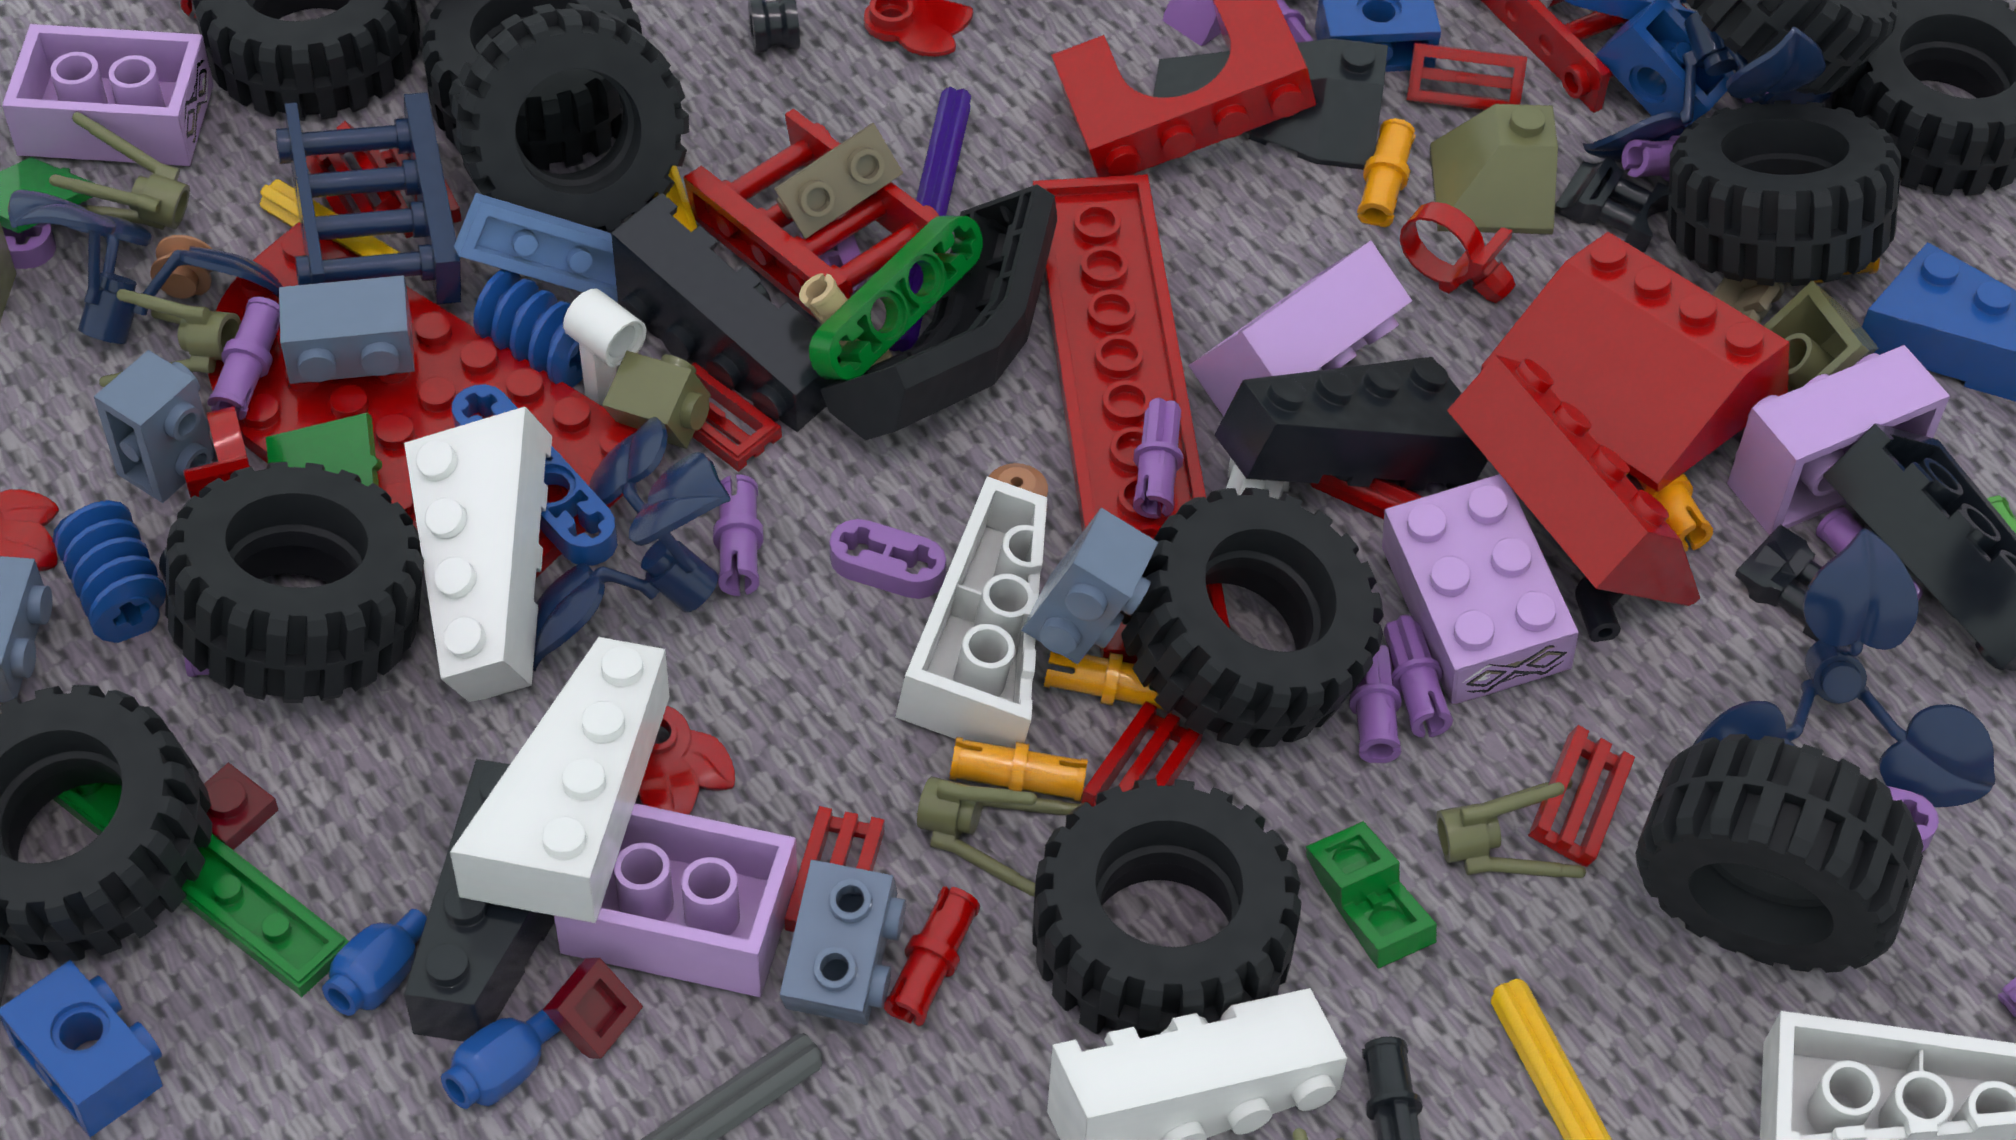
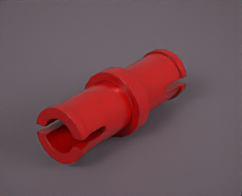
[883,886,980,1026]

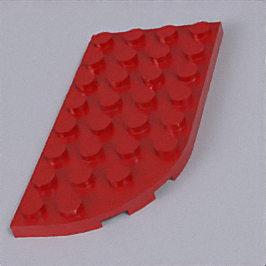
[208,221,664,578]

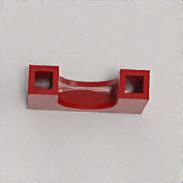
[1051,0,1316,177]

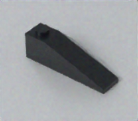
[1153,39,1388,170]

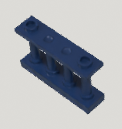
[276,92,461,305]

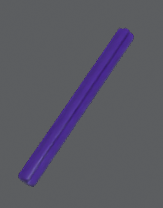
[889,86,971,352]

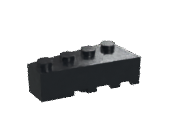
[611,193,841,432]
[1214,357,1489,491]
[1823,423,2016,671]
[404,759,555,1042]

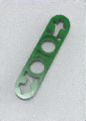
[809,215,983,380]

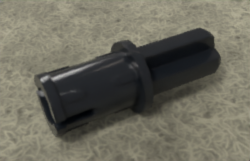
[1362,1036,1423,1140]

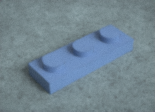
[454,193,618,302]

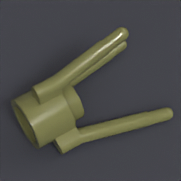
[49,112,190,230]
[99,289,241,387]
[917,776,1080,896]
[1436,779,1586,878]

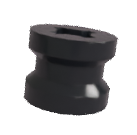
[748,0,800,53]

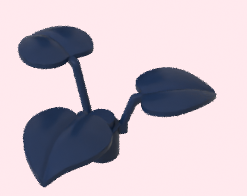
[1582,12,1831,162]
[8,190,283,344]
[533,417,731,672]
[1692,529,1995,807]

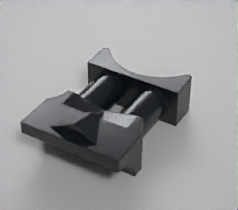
[1555,156,1669,252]
[1735,524,1822,642]

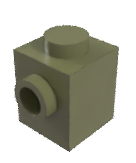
[602,351,711,449]

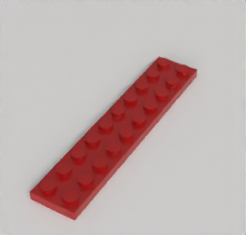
[1032,174,1230,664]

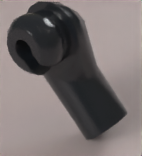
[1575,576,1624,642]

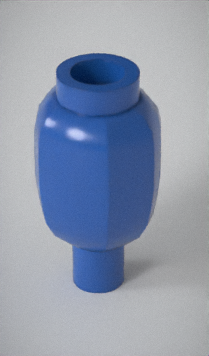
[322,909,427,1016]
[441,1008,561,1109]

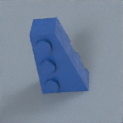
[1862,242,2016,402]

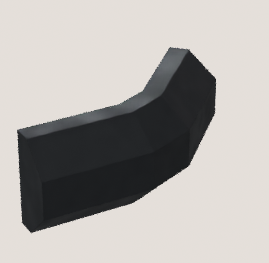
[820,184,1058,440]

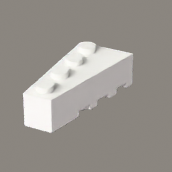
[404,407,552,702]
[895,476,1047,748]
[450,637,670,923]
[1047,988,1347,1140]
[1760,1011,2016,1140]

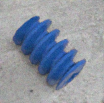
[473,269,583,387]
[52,500,166,643]

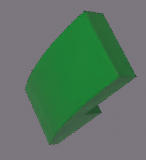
[1306,821,1437,969]

